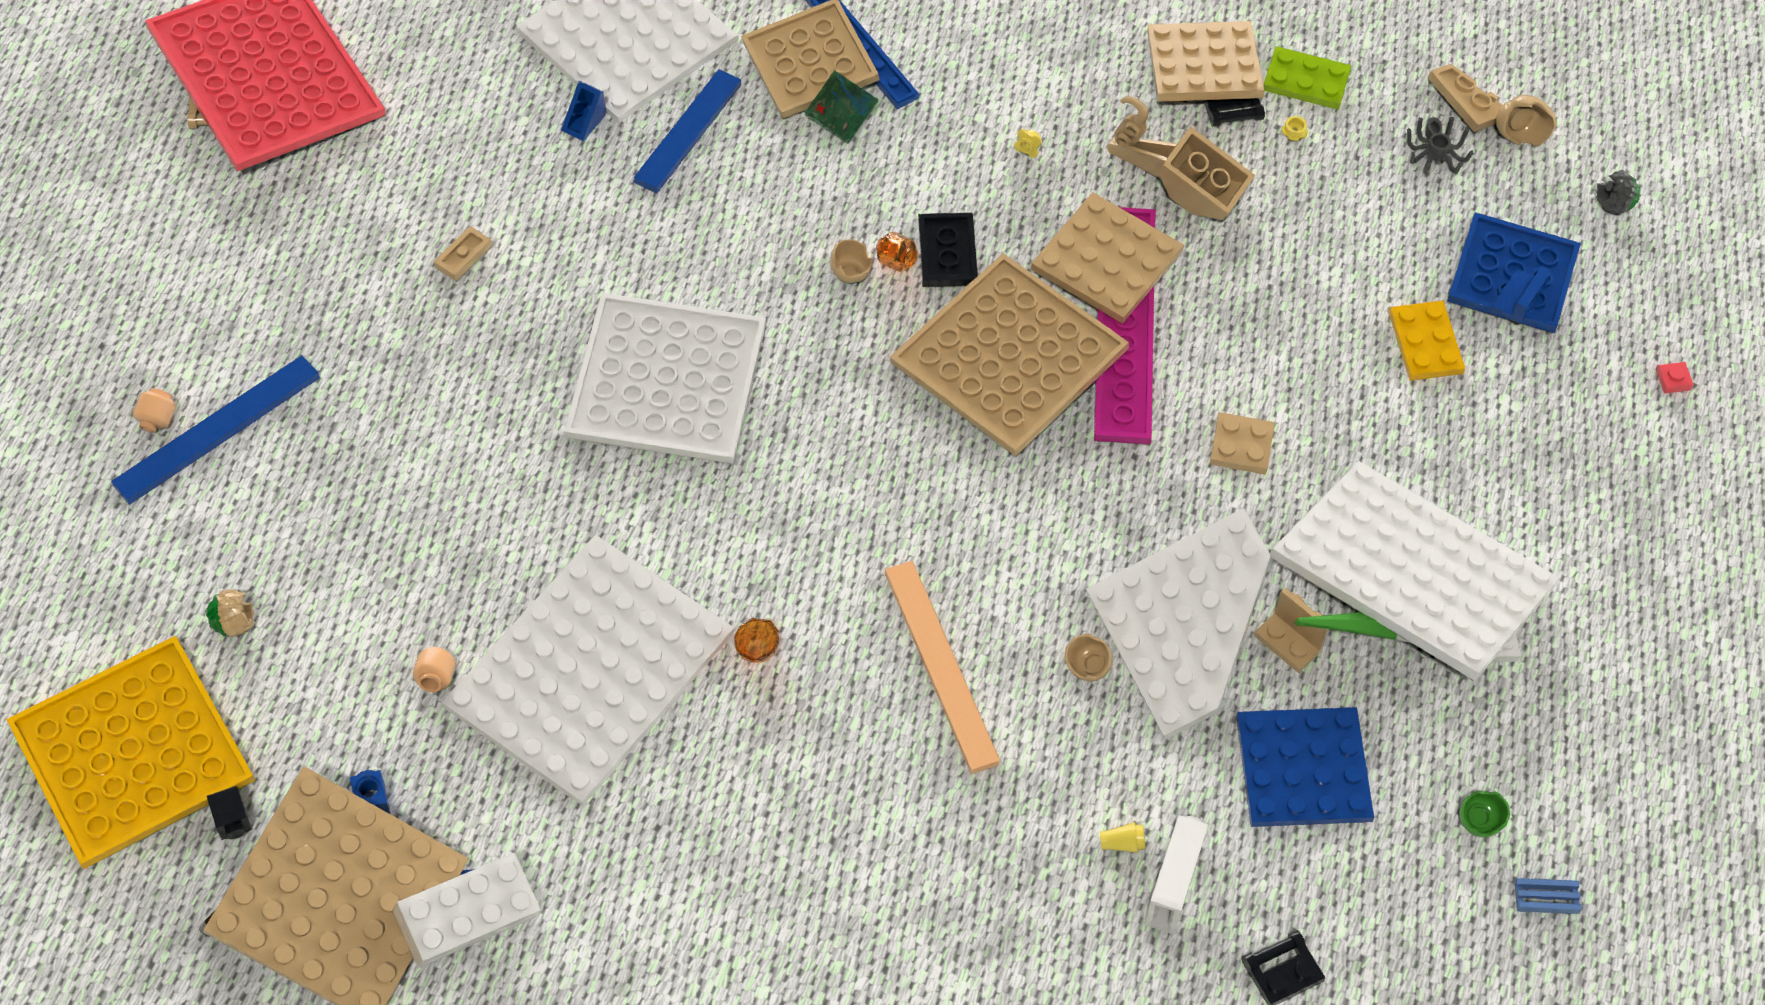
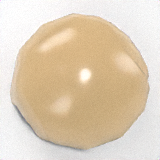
[830,239,872,283]
[1064,634,1113,682]

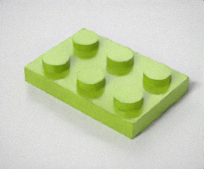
[1263,46,1352,110]

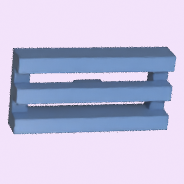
[1514,878,1582,914]

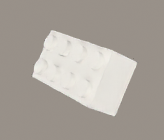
[393,852,541,968]

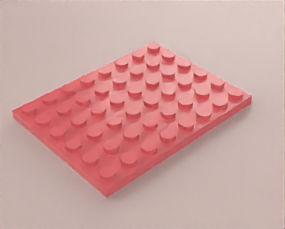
[145,0,385,171]

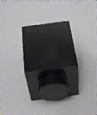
[206,786,252,840]

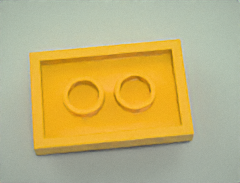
[1388,300,1466,381]

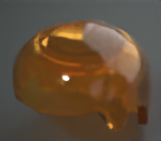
[734,618,780,663]

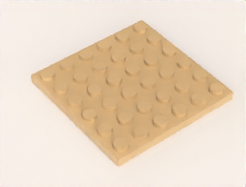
[890,253,1129,457]
[203,766,469,1005]

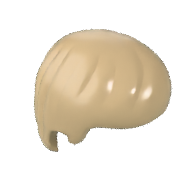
[1496,95,1557,147]

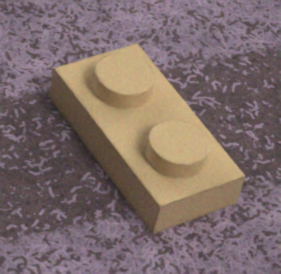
[434,226,492,281]

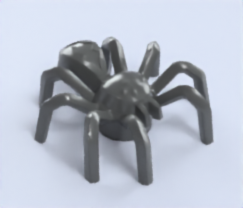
[1406,117,1474,175]

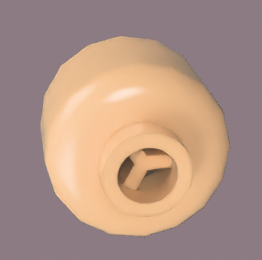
[133,388,176,433]
[413,647,456,692]

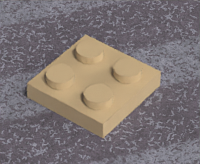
[1210,412,1275,475]

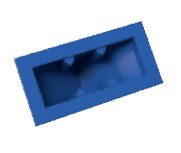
[561,81,606,141]

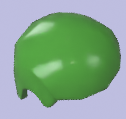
[1459,791,1510,838]

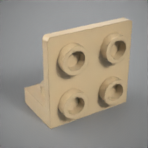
[1254,588,1329,673]

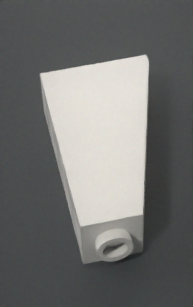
[1144,815,1209,934]

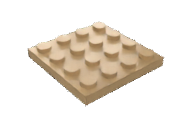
[741,0,879,119]
[1147,21,1264,102]
[1031,192,1184,324]

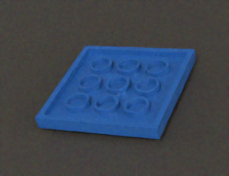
[1447,212,1581,333]
[1236,707,1374,827]

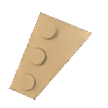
[1428,64,1503,132]

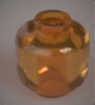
[876,232,918,272]

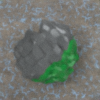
[1596,170,1640,214]

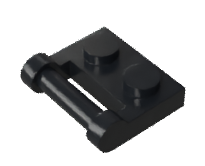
[1203,98,1265,127]
[1241,930,1326,1005]

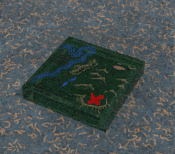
[804,70,879,144]

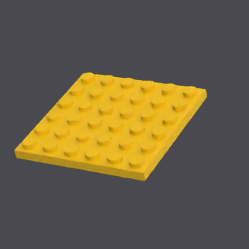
[6,635,255,870]

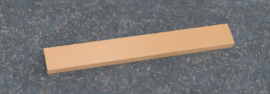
[885,560,1000,774]

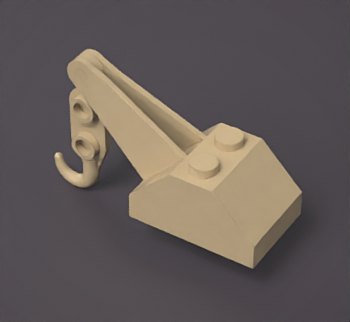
[1107,96,1255,220]

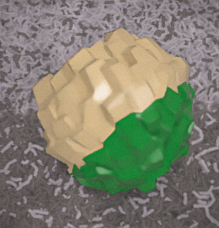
[205,589,254,637]

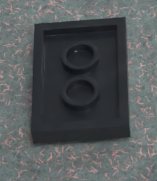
[918,212,978,287]

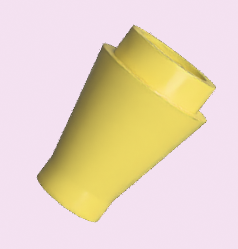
[1100,822,1146,853]

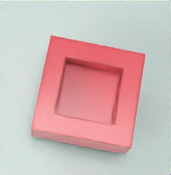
[1656,362,1694,394]

